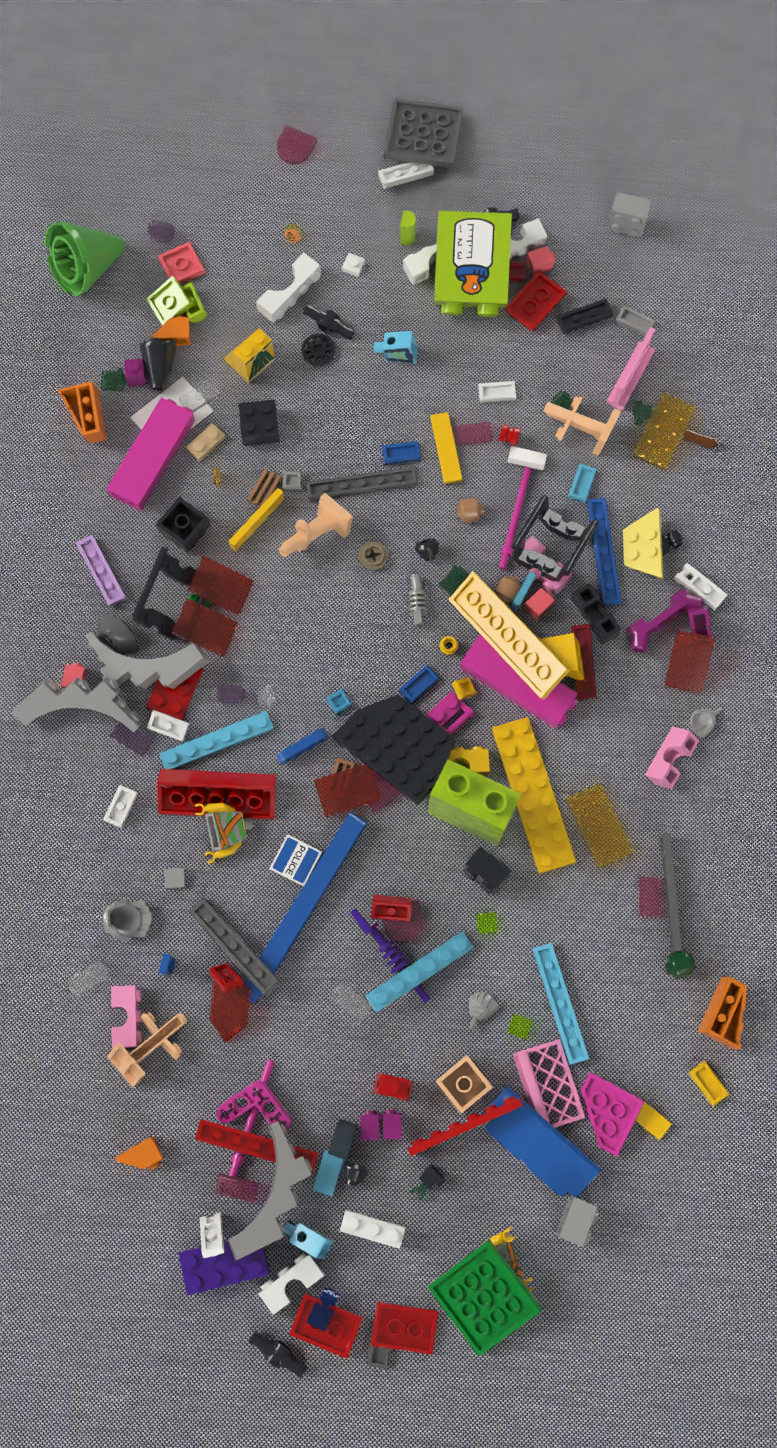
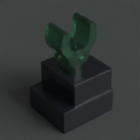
[411,1165,445,1201]

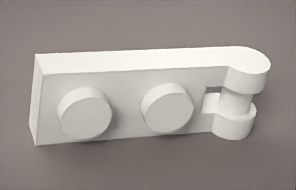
[674,563,727,611]
[200,1213,224,1258]

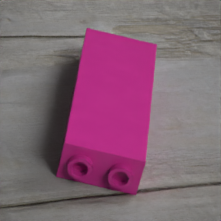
[106,397,195,511]
[459,634,578,729]

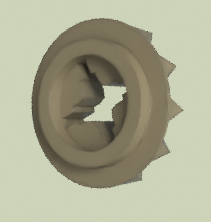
[358,541,388,570]

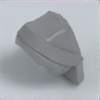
[103,899,154,942]

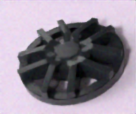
[301,334,335,367]

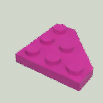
[581,1072,645,1157]

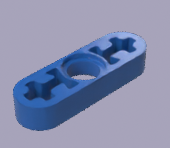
[276,728,329,765]

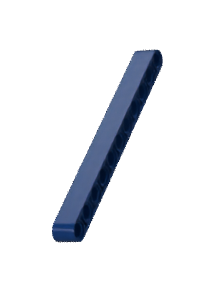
[238,811,368,1004]

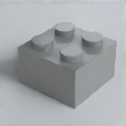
[607,192,651,238]
[555,1196,599,1247]

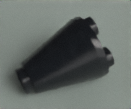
[140,338,176,391]

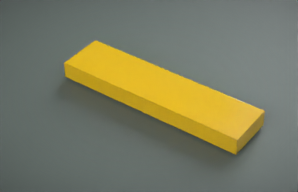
[430,412,462,485]
[229,488,284,552]

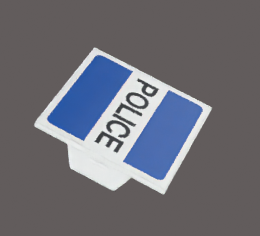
[269,834,322,886]

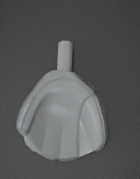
[690,707,723,738]
[468,992,499,1031]

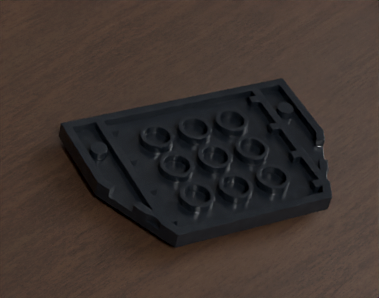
[332,694,455,806]

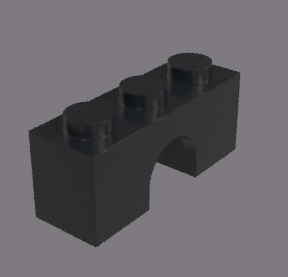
[572,583,621,645]

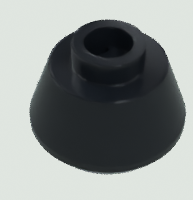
[414,538,439,561]
[341,1161,369,1186]

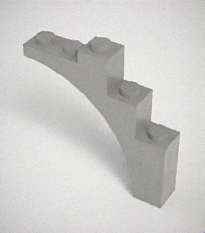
[85,632,209,689]
[11,676,142,732]
[227,1121,312,1260]

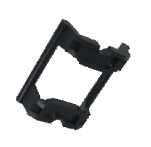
[511,495,599,582]
[132,547,216,644]

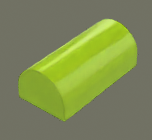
[400,210,416,246]
[182,282,207,323]

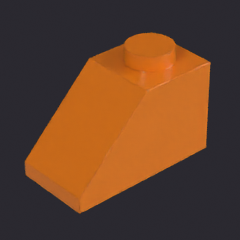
[153,316,191,346]
[115,1137,165,1171]

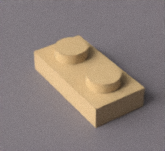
[186,423,226,462]

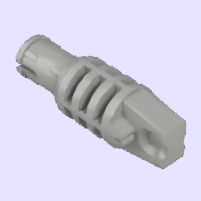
[409,574,427,627]

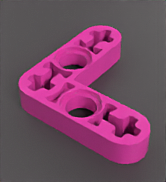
[216,1080,292,1132]

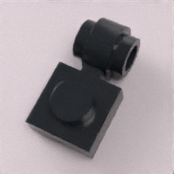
[662,530,683,555]

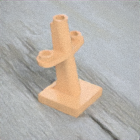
[543,396,621,456]
[278,493,353,557]
[107,1012,187,1088]

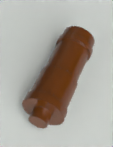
[683,429,719,450]

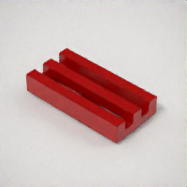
[209,963,243,993]

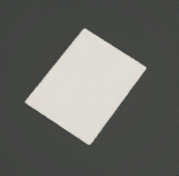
[131,377,213,430]

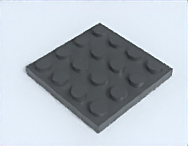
[383,98,463,168]

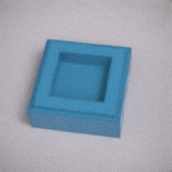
[326,689,352,715]

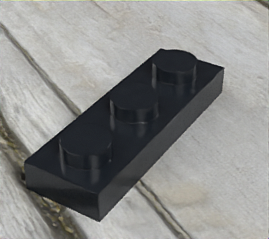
[556,298,613,334]

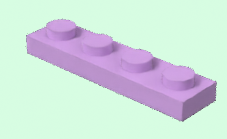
[76,535,126,607]

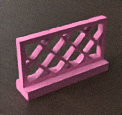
[606,327,655,411]
[513,1039,585,1128]

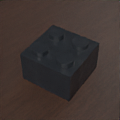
[238,400,280,446]
[156,496,211,553]
[464,846,511,895]

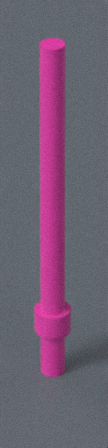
[499,467,532,570]
[228,1060,275,1181]

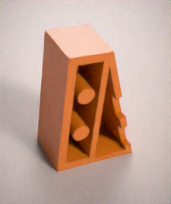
[57,381,107,444]
[698,977,747,1050]

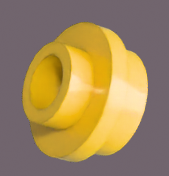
[439,636,458,655]

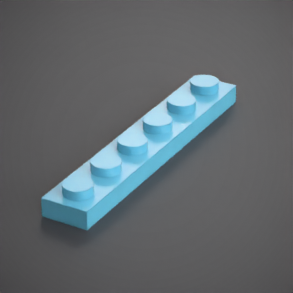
[159,711,274,769]
[365,931,473,1012]
[532,943,589,1065]

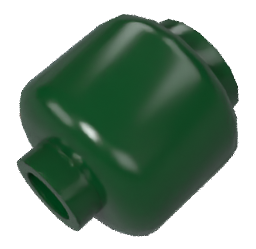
[665,950,696,979]

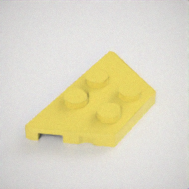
[623,508,663,579]

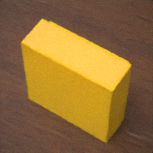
[452,677,477,701]

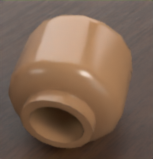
[456,498,484,523]
[495,575,522,605]

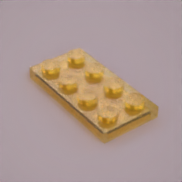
[632,392,697,471]
[565,783,634,869]

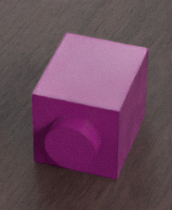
[124,358,147,386]

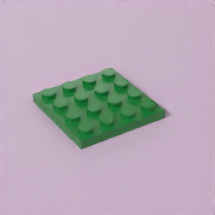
[428,1239,543,1356]

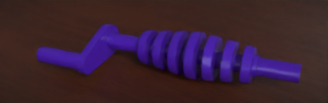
[350,908,431,1003]

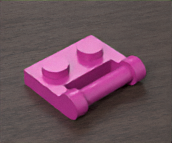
[426,691,476,735]

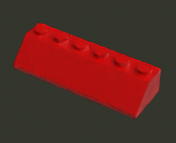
[157,769,276,819]

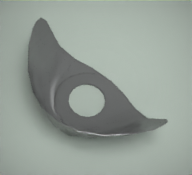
[97,613,139,654]

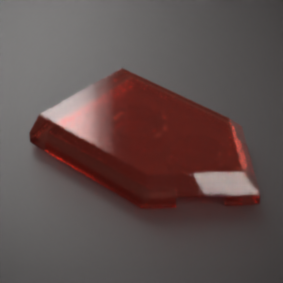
[209,981,251,1043]

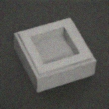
[282,471,302,491]
[164,868,185,889]

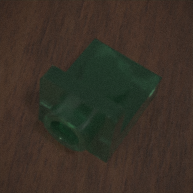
[100,367,127,392]
[439,564,468,596]

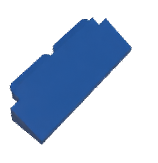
[483,1086,601,1198]

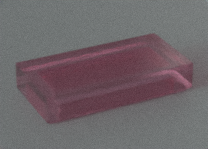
[454,422,493,446]
[639,876,660,917]
[215,1173,259,1203]

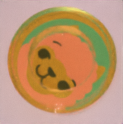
[284,224,302,243]
[213,467,222,486]

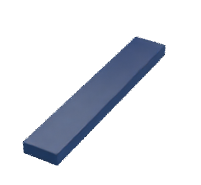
[587,498,622,607]

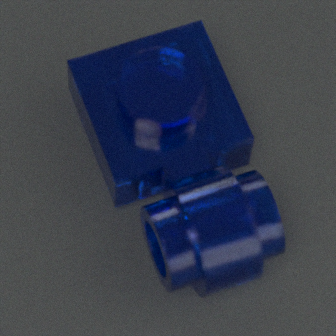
[306,1287,339,1332]

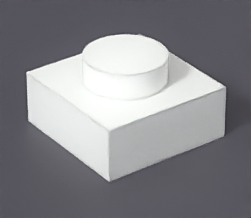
[342,253,365,277]

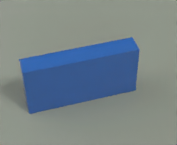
[382,441,421,465]
[399,665,440,705]
[158,953,176,978]

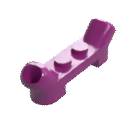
[626,588,703,653]

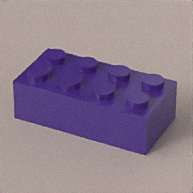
[178,1240,271,1296]

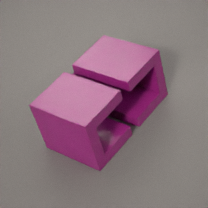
[687,606,714,650]
[360,1109,402,1140]

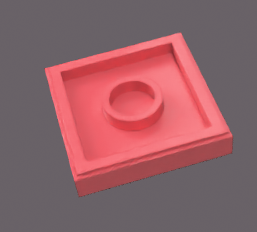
[157,241,205,285]

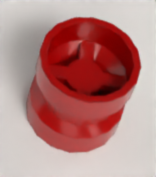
[498,423,521,446]

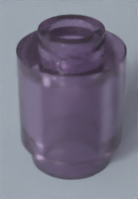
[148,220,175,241]
[217,684,246,704]

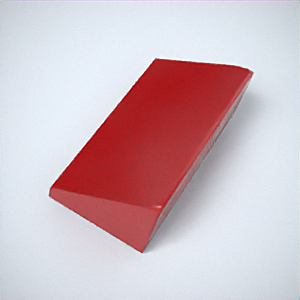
[371,895,412,922]

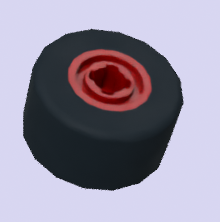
[328,1119,358,1160]

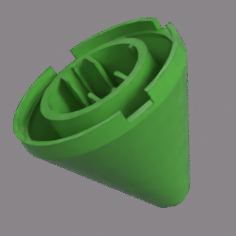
[45,221,125,296]

